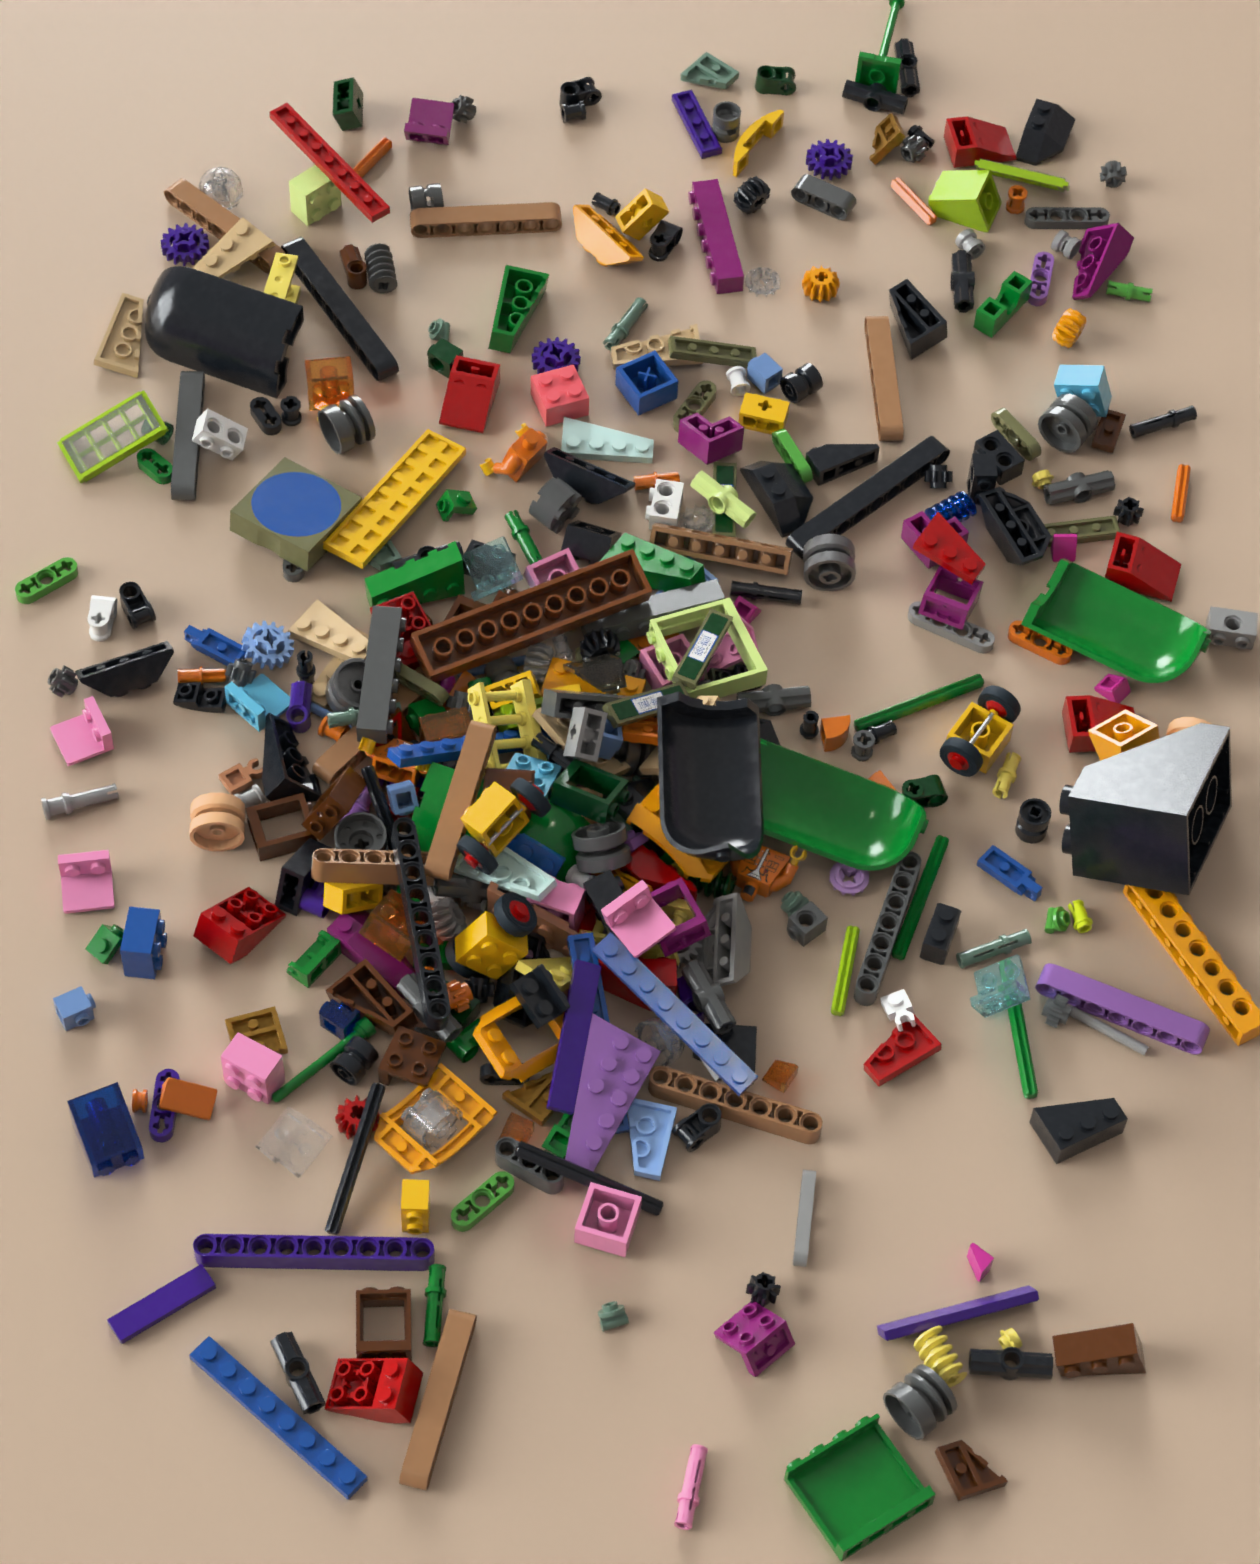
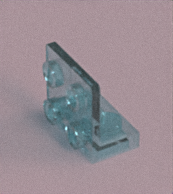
[462,536,523,601]
[970,954,1030,1018]

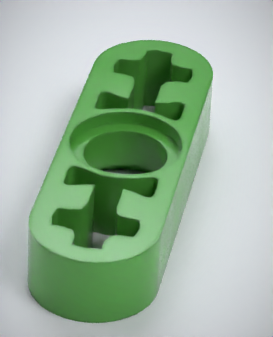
[772,428,813,483]
[15,557,78,604]
[451,1171,514,1232]

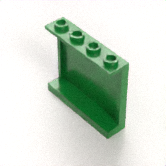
[784,1413,936,1562]

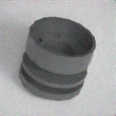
[318,395,376,454]
[334,812,388,850]
[883,1364,957,1440]

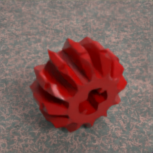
[335,1095,380,1140]

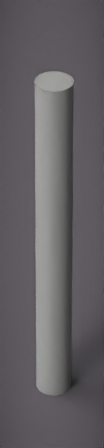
[1067,1004,1149,1055]

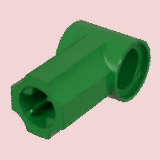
[446,1017,480,1063]

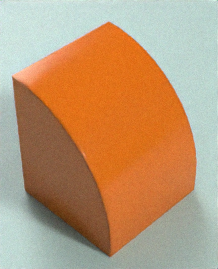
[820,715,851,752]

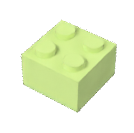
[289,165,342,226]

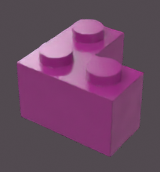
[678,412,744,465]
[901,511,969,569]

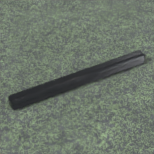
[325,1083,386,1235]
[514,1141,664,1216]

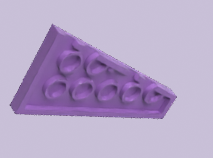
[565,1014,661,1186]

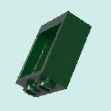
[550,759,630,825]

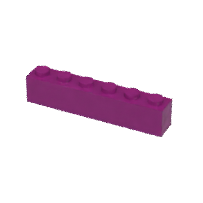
[688,179,744,294]

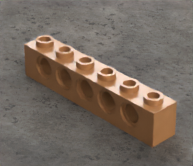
[650,523,793,575]

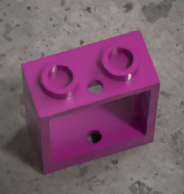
[918,566,984,630]
[650,877,711,957]

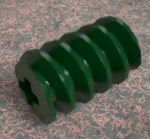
[683,869,737,899]

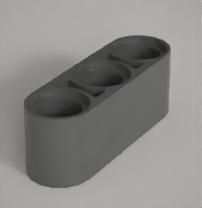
[791,174,857,220]
[495,1137,564,1195]

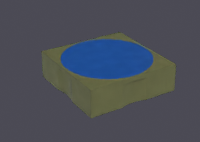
[230,457,362,572]

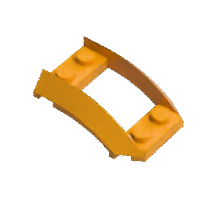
[626,783,729,883]
[473,996,565,1083]
[374,1063,497,1174]

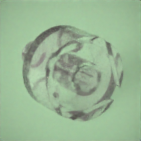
[401,1088,463,1152]

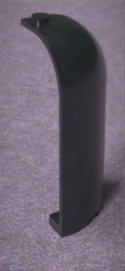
[145,266,304,399]
[657,692,764,862]

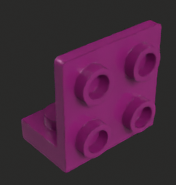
[404,98,455,145]
[714,1302,795,1377]

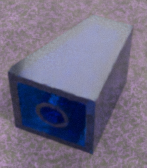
[67,1082,144,1178]

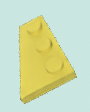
[515,957,573,992]

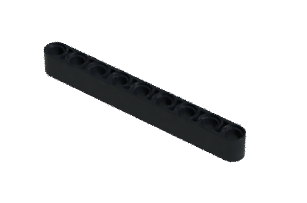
[281,237,399,381]
[786,436,950,560]
[391,817,451,1031]

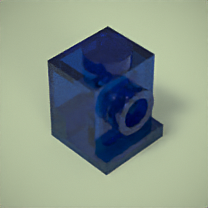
[319,999,360,1040]

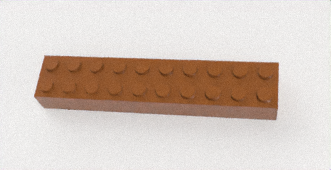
[409,549,652,683]

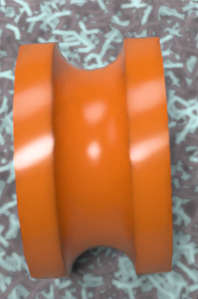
[132,1089,148,1113]

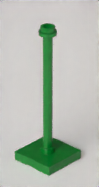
[855,0,905,93]

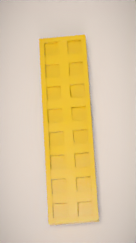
[323,429,466,569]

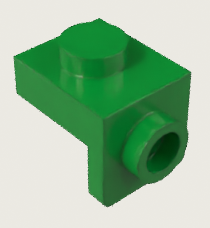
[436,489,477,521]
[85,924,124,965]

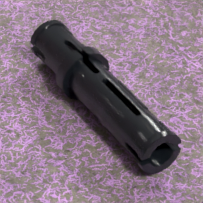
[1129,405,1197,438]
[730,581,802,605]

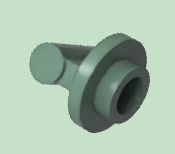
[428,318,450,342]
[781,891,809,917]
[598,1301,629,1332]

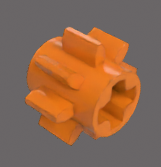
[446,979,473,1013]

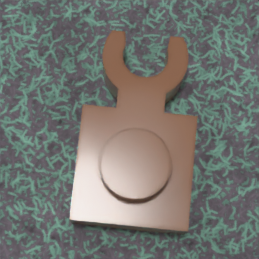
[219,758,263,795]

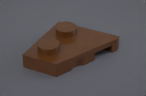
[935,1440,1008,1501]

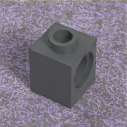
[787,901,828,947]

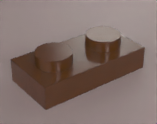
[1091,409,1126,453]

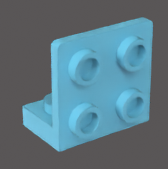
[224,674,290,732]
[506,753,562,800]

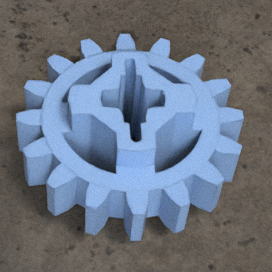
[241,621,294,670]

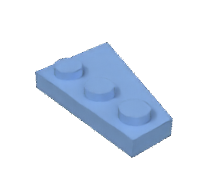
[627,1098,677,1181]

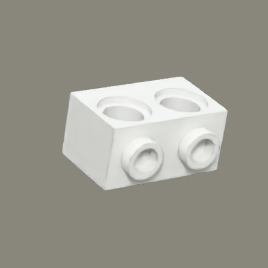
[192,409,248,461]
[645,479,684,530]

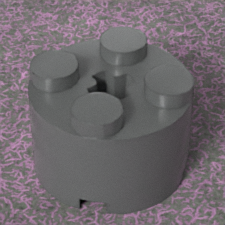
[529,477,582,534]

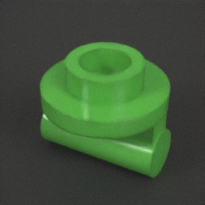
[1044,906,1070,934]

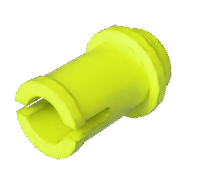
[1068,900,1093,933]

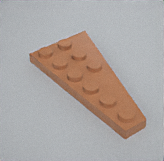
[487,881,599,962]

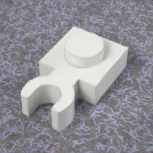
[880,989,916,1032]

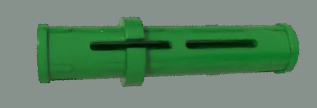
[504,510,543,565]
[423,1264,446,1347]

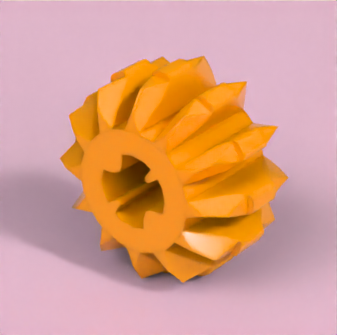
[802,265,840,303]
[1052,308,1086,348]

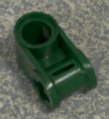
[755,65,796,96]
[902,775,948,808]

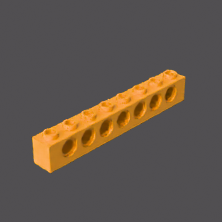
[1123,885,1260,1046]

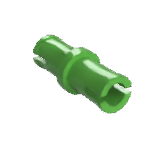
[1106,280,1153,302]

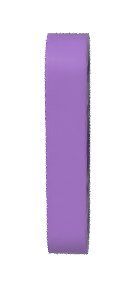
[1028,252,1054,306]

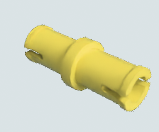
[992,752,1021,799]

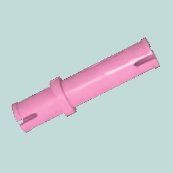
[674,1445,708,1530]

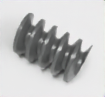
[364,243,397,293]

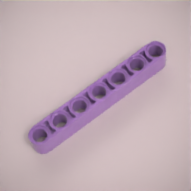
[1035,963,1210,1054]

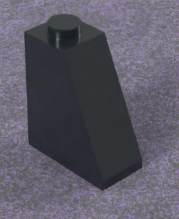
[275,838,332,916]
[692,1023,757,1084]

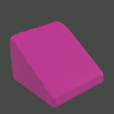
[1050,534,1077,562]
[733,595,762,624]
[1094,673,1131,703]
[967,1243,994,1283]

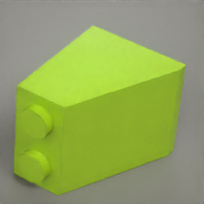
[928,170,1002,232]

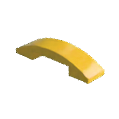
[733,109,784,177]

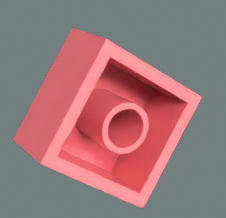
[530,364,589,427]

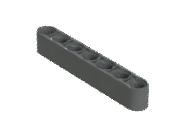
[171,371,205,500]
[854,851,922,1006]

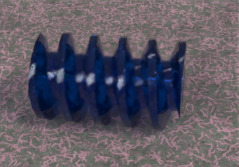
[924,491,977,523]

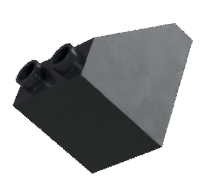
[1059,723,1232,896]

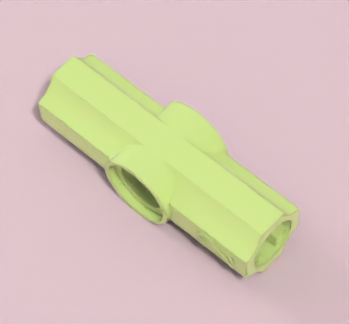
[690,470,757,529]

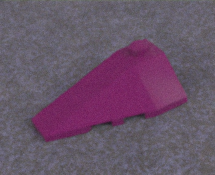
[1072,223,1134,300]
[327,910,416,1000]

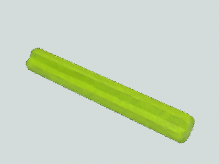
[831,925,860,1016]

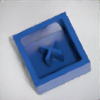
[615,351,679,416]
[120,906,167,979]

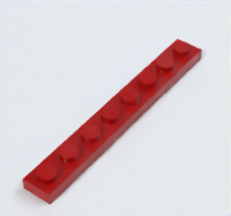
[269,103,390,223]

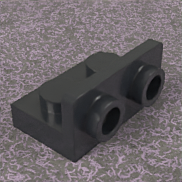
[509,964,570,1029]

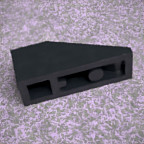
[805,444,880,486]

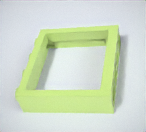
[646,598,768,698]

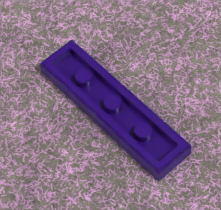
[672,90,722,159]
[107,1264,216,1345]

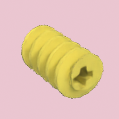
[914,1326,967,1388]

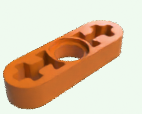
[1008,620,1073,665]

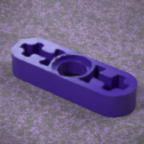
[149,1069,180,1143]

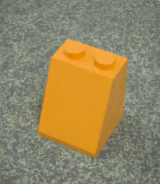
[1088,710,1160,761]

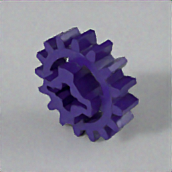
[806,139,853,180]
[161,223,210,266]
[532,337,581,374]

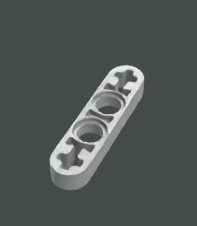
[908,601,995,654]
[793,1169,816,1267]

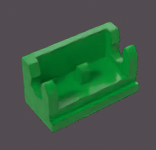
[286,930,341,988]

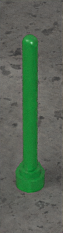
[272,1017,377,1102]

